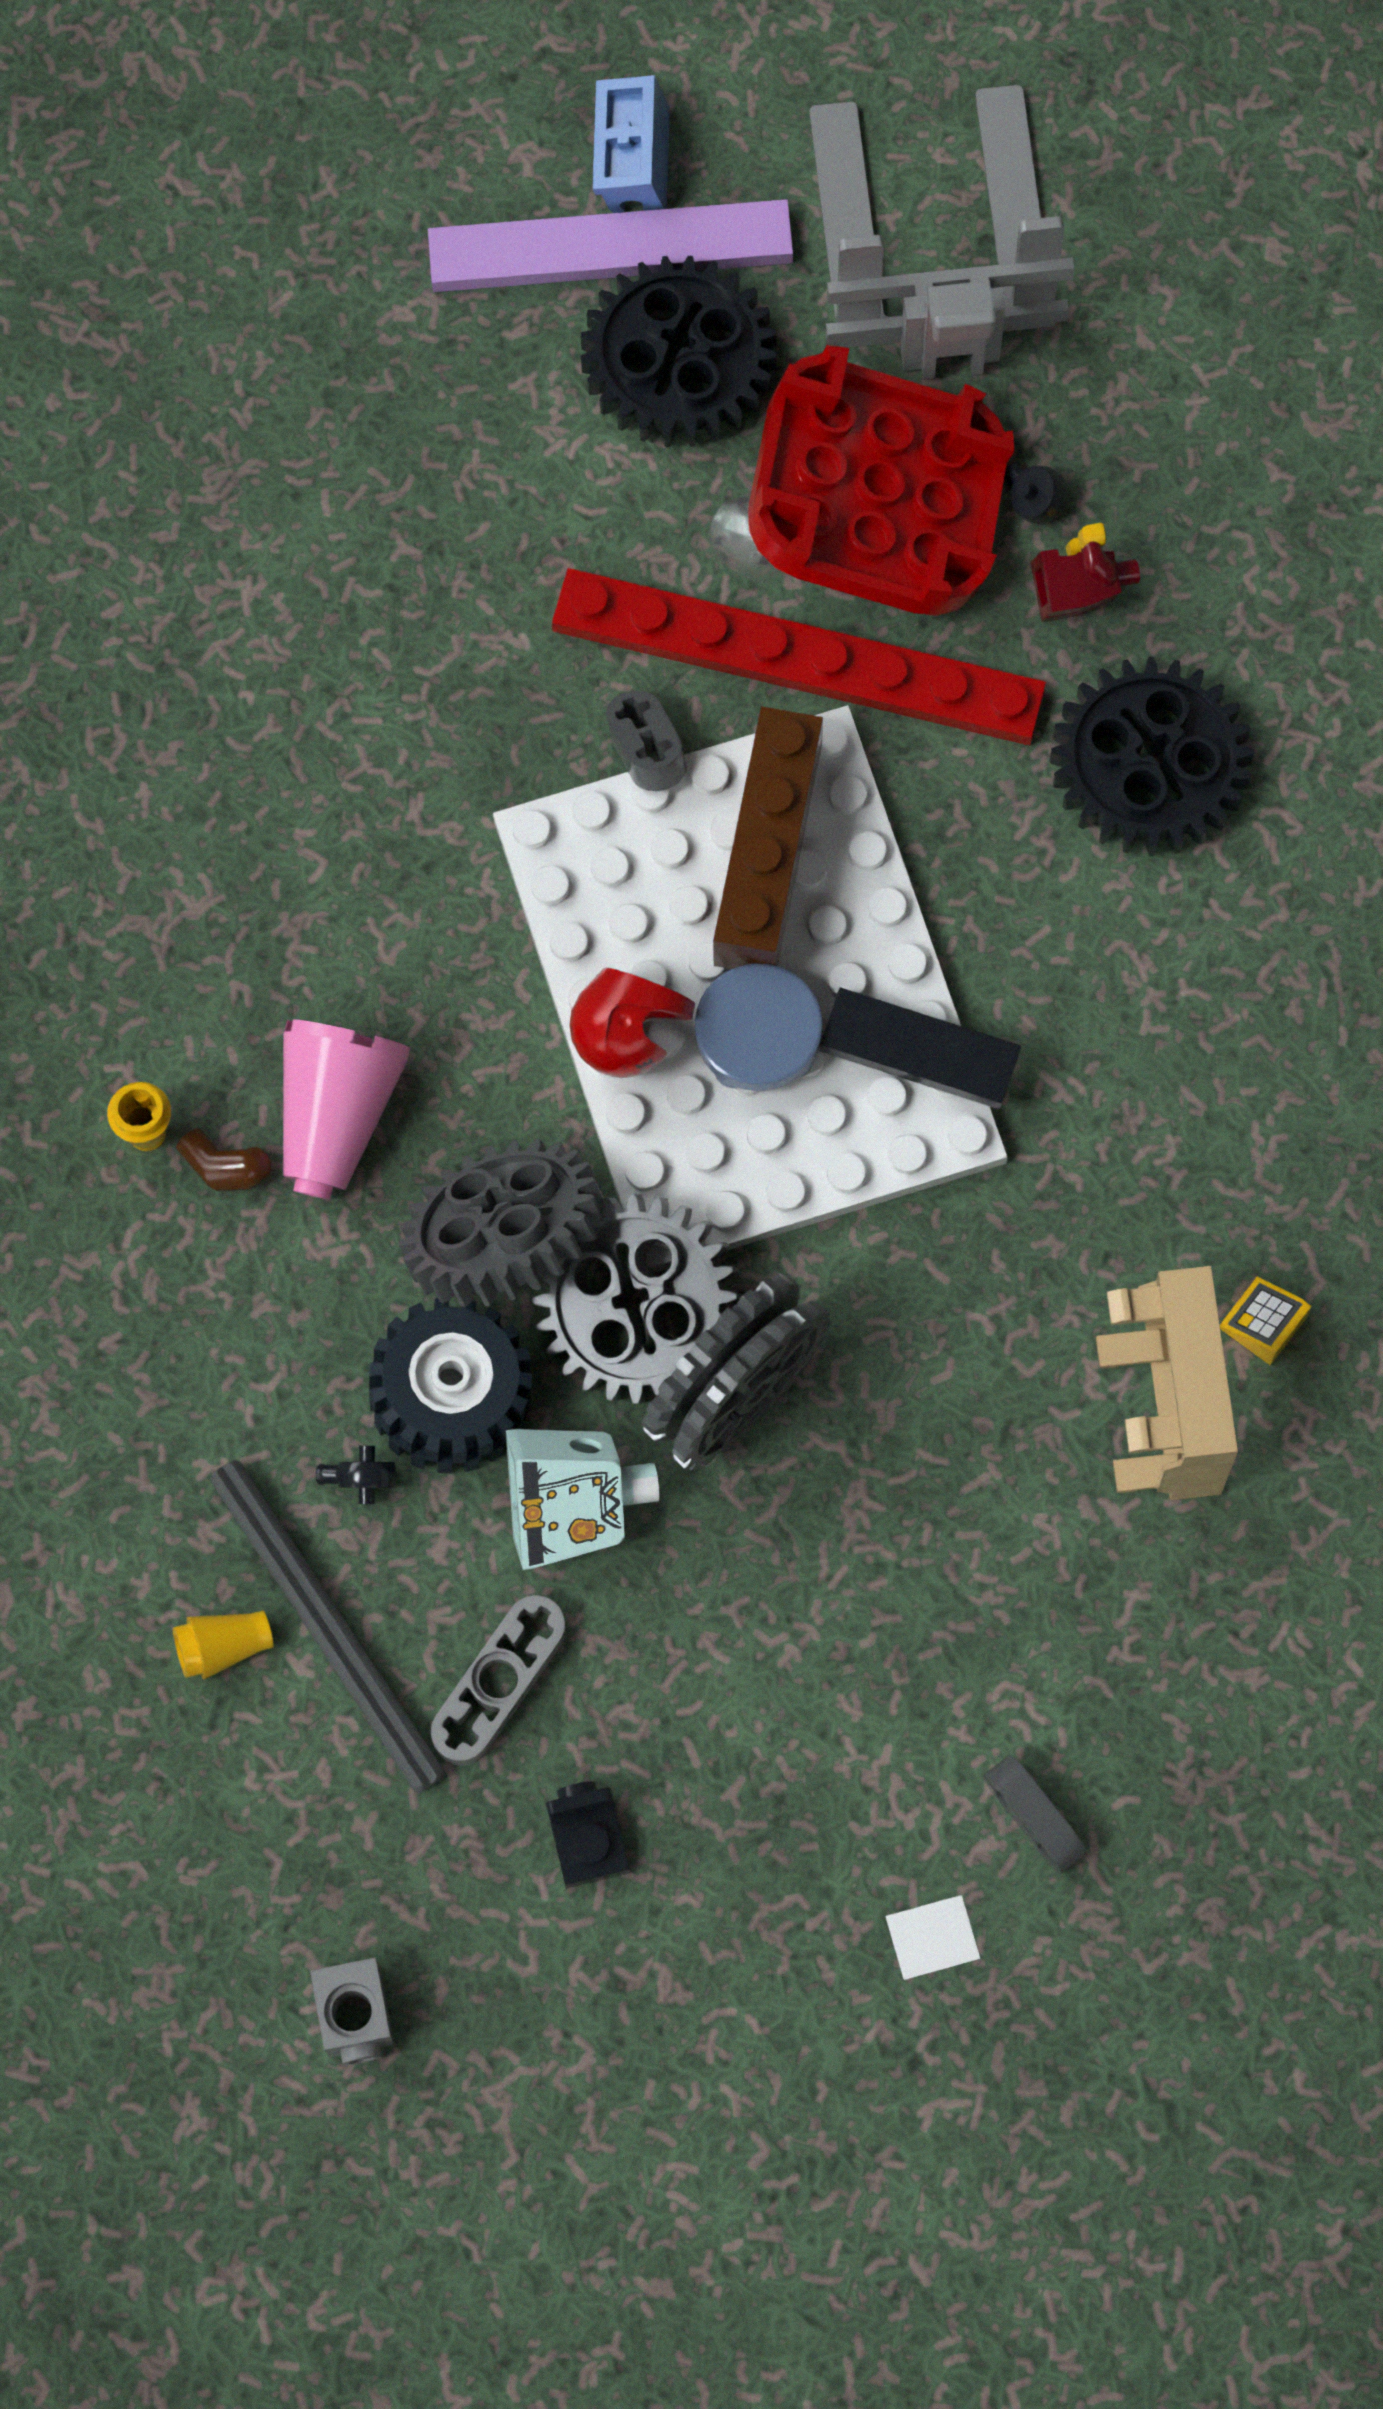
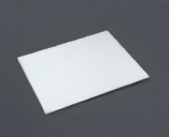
[886,1895,980,1980]

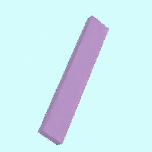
[428,199,793,292]

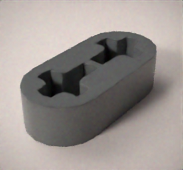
[606,690,687,791]
[983,1755,1087,1874]

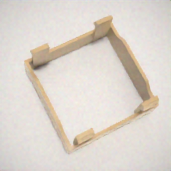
[1096,1266,1238,1500]

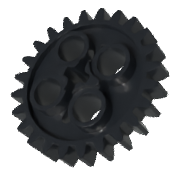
[580,256,777,447]
[1050,657,1254,856]

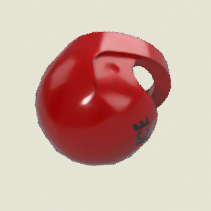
[569,968,695,1078]

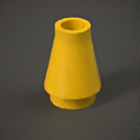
[107,1082,171,1151]
[173,1610,274,1680]

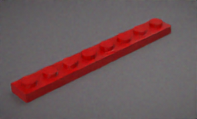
[552,568,1046,746]

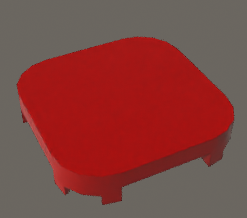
[748,345,1014,616]

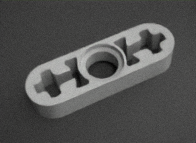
[431,1595,566,1766]

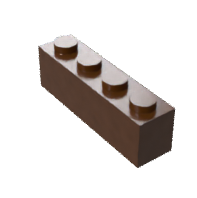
[713,706,823,969]

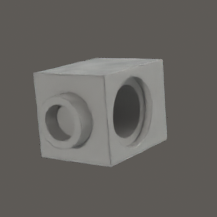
[310,1957,394,2065]

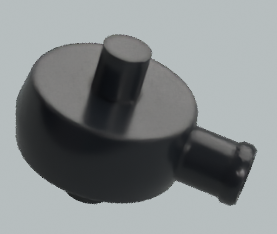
[1004,462,1068,523]
[316,1445,398,1504]

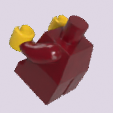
[1030,522,1140,622]

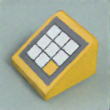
[1220,1277,1312,1365]

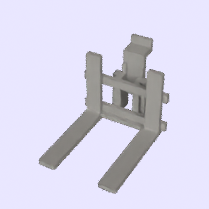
[810,85,1074,380]

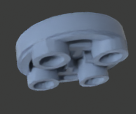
[695,963,822,1091]

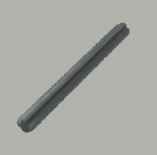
[211,1460,444,1793]

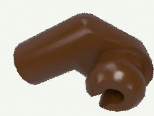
[176,1128,271,1191]

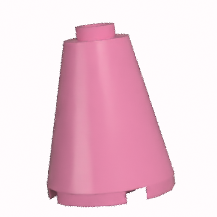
[283,1019,410,1200]

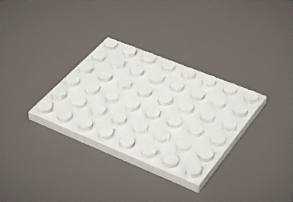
[493,705,1007,1273]

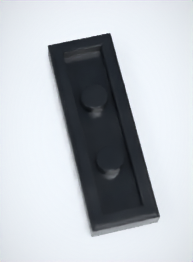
[819,987,1021,1110]

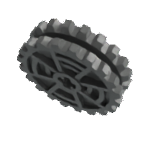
[642,1273,831,1471]

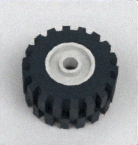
[369,1298,532,1474]

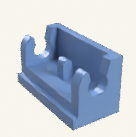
[593,75,670,213]

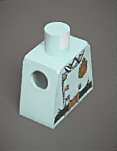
[506,1429,659,1570]

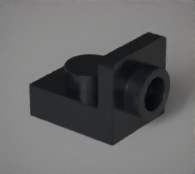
[546,1781,630,1889]

